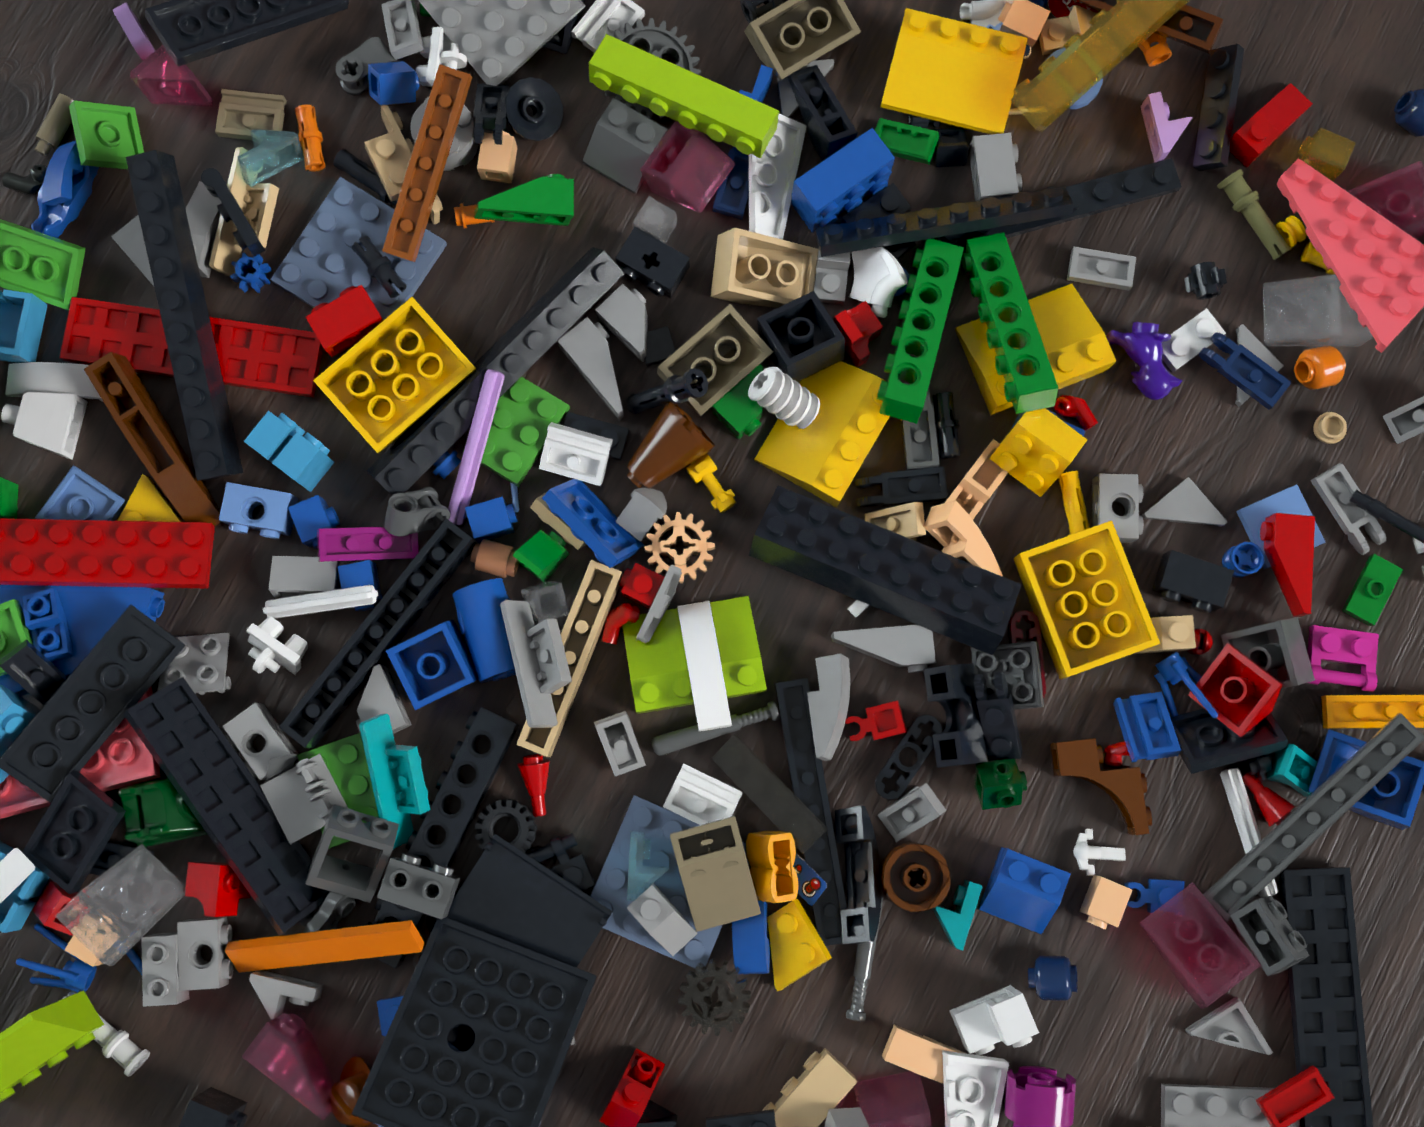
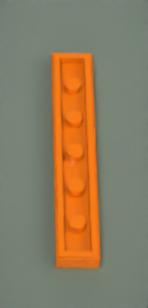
[225,920,424,973]

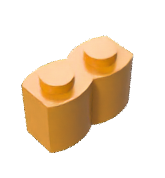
[746,831,798,903]

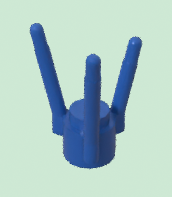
[1154,652,1218,718]
[16,924,97,992]

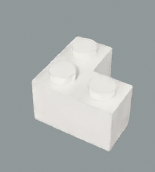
[949,985,1039,1055]

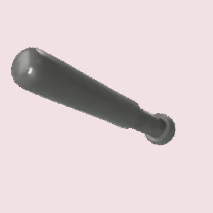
[651,701,780,756]
[846,889,884,1022]

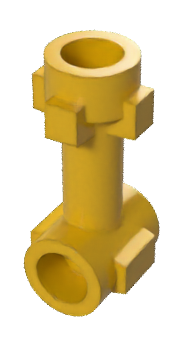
[686,454,737,513]

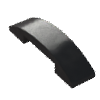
[835,805,882,945]

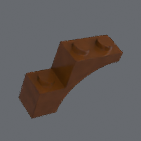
[1050,738,1152,835]

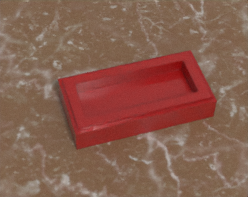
[1256,1066,1335,1127]

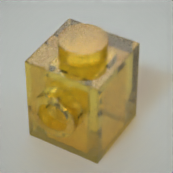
[1299,128,1356,181]

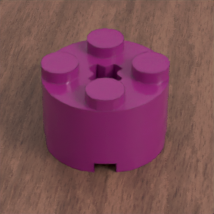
[1004,1066,1076,1127]

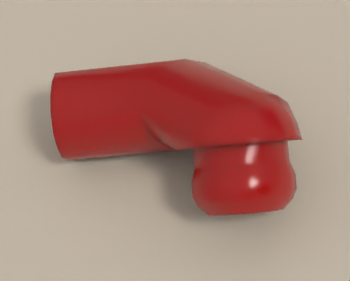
[1053,395,1098,431]
[601,603,640,644]
[1103,741,1129,766]

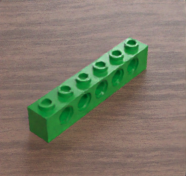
[961,232,1058,414]
[876,239,964,424]

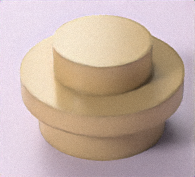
[1313,412,1347,444]

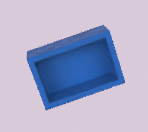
[791,128,895,233]

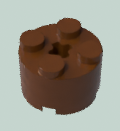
[880,842,950,912]

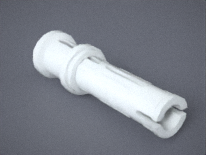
[63,991,150,1077]

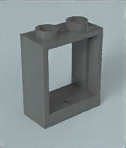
[305,805,399,903]

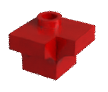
[833,301,883,368]
[185,862,250,917]

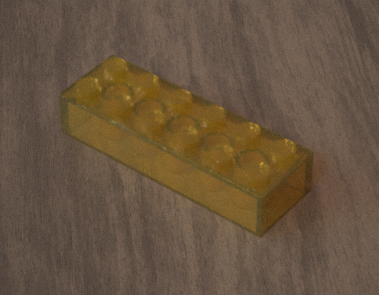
[1011,0,1190,132]

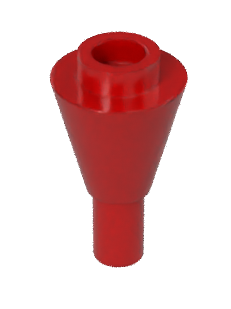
[517,754,550,817]
[1242,773,1295,827]

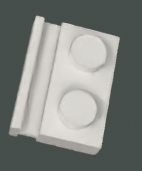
[571,0,645,53]
[539,422,613,486]
[663,763,743,825]

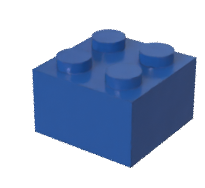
[386,620,479,710]

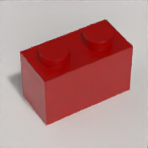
[305,284,384,357]

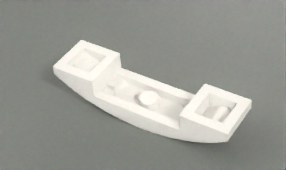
[5,362,137,402]
[677,601,732,732]

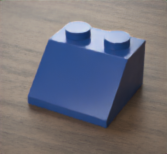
[978,847,1071,934]

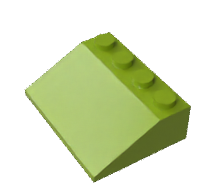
[622,596,767,714]
[0,990,104,1102]

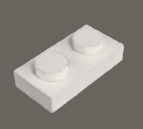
[1162,308,1226,372]

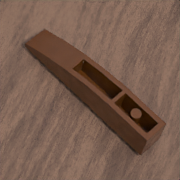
[84,352,222,527]

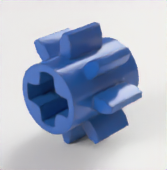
[230,252,272,293]

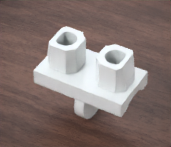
[416,27,467,87]
[246,616,308,675]

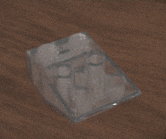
[1263,274,1373,347]
[55,844,186,966]

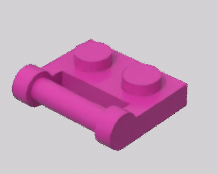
[1307,625,1379,692]

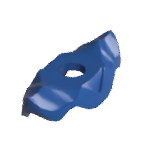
[31,165,99,238]

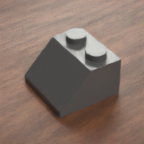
[582,98,668,194]
[1221,617,1315,689]

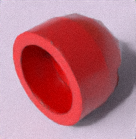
[1187,629,1213,655]

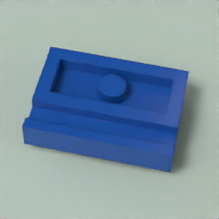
[1113,692,1181,762]

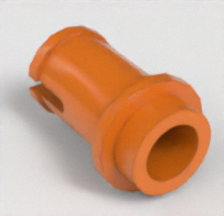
[454,203,495,229]

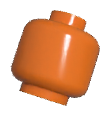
[1294,345,1346,390]

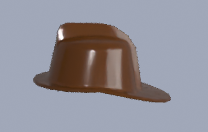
[330,1056,378,1127]

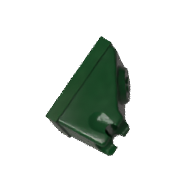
[118,775,208,848]

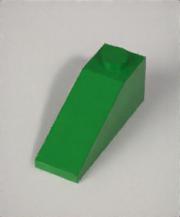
[474,174,574,226]

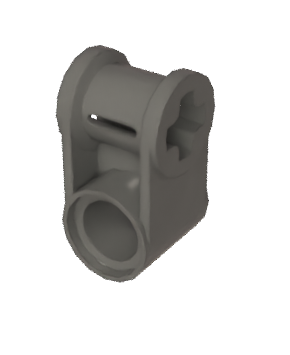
[336,37,397,95]
[384,487,450,536]

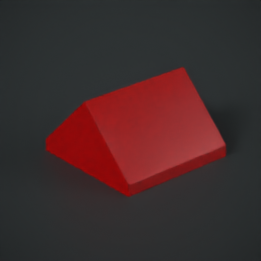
[1188,643,1283,737]

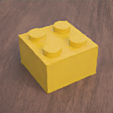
[989,408,1087,497]

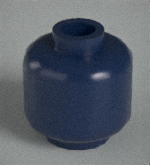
[1394,89,1424,137]
[1028,956,1078,1001]

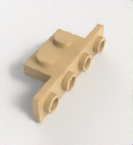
[364,105,443,224]
[209,147,279,277]

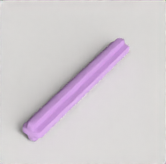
[448,369,505,525]

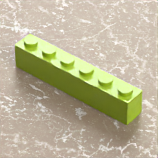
[589,34,779,158]

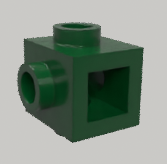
[974,758,1027,810]

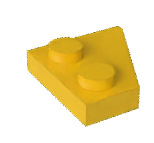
[118,474,183,522]
[767,899,832,992]

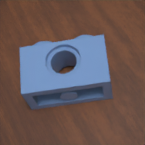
[219,482,298,539]

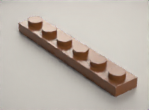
[382,64,472,262]

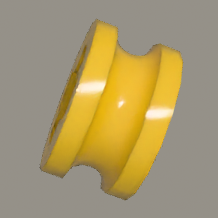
[1275,216,1307,248]

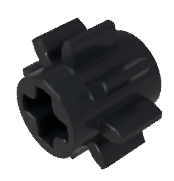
[1184,262,1227,300]

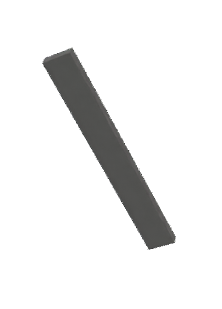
[1202,713,1424,922]

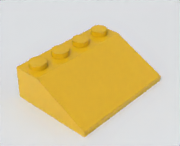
[880,8,1028,134]
[955,284,1116,415]
[313,297,476,454]
[754,361,890,508]
[1013,520,1160,679]

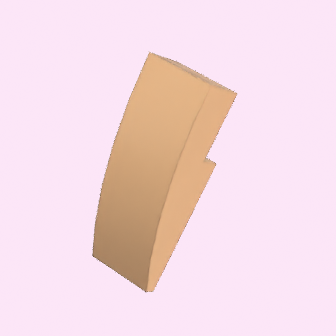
[945,439,1008,520]
[923,500,1003,577]
[882,1024,967,1084]

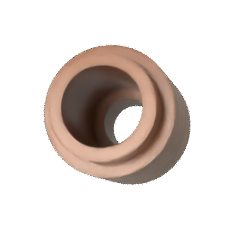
[471,539,519,578]

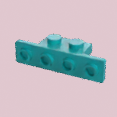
[359,714,430,849]

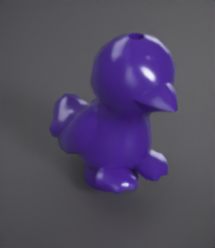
[1105,322,1183,400]

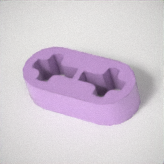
[113,2,156,61]

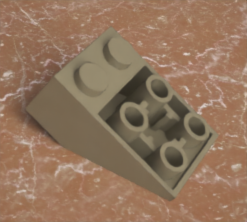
[669,816,761,932]

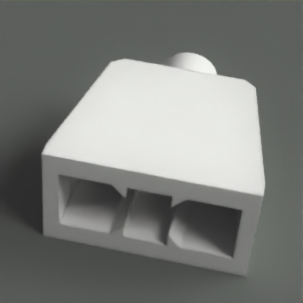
[1,392,88,460]

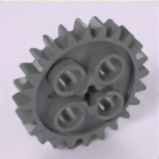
[605,18,701,122]

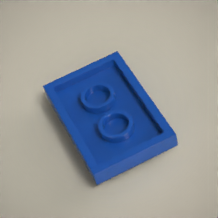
[542,479,644,568]

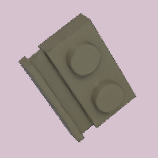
[215,89,287,143]

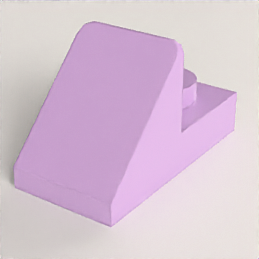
[1141,92,1192,163]

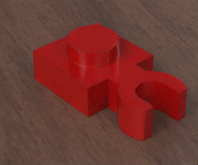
[846,700,907,741]

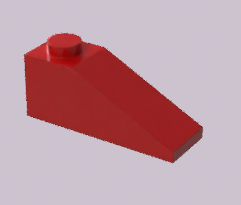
[1229,83,1313,168]
[1260,513,1315,617]

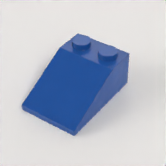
[1308,729,1424,830]

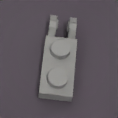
[1310,463,1387,555]

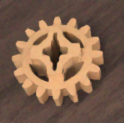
[645,512,715,583]

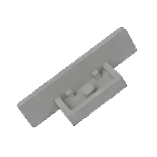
[500,600,572,728]

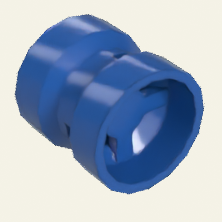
[1222,542,1264,578]

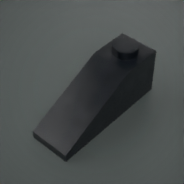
[788,65,858,161]

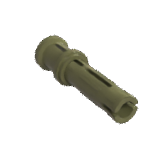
[1217,169,1292,260]

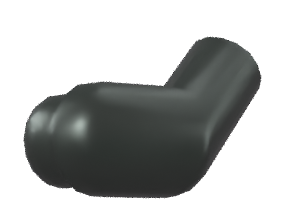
[3,164,47,195]

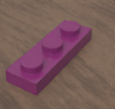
[317,527,419,562]

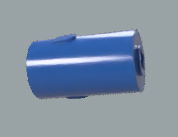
[452,578,516,683]

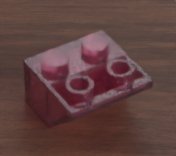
[640,121,735,213]

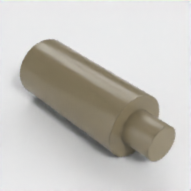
[35,93,74,156]

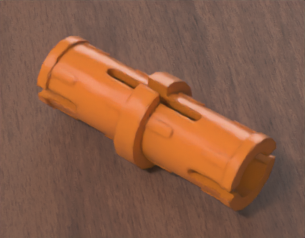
[295,104,326,172]

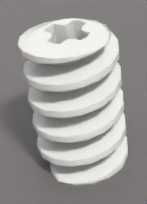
[748,367,820,429]

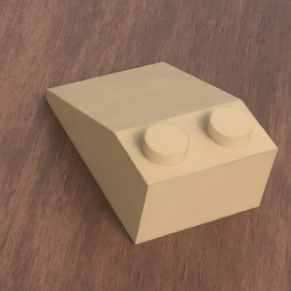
[710,228,818,308]

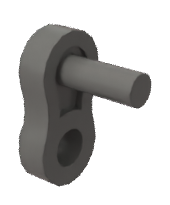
[299,892,356,933]

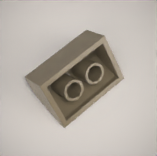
[744,0,861,80]
[657,304,773,416]

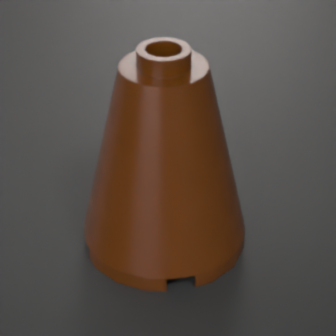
[627,402,715,489]

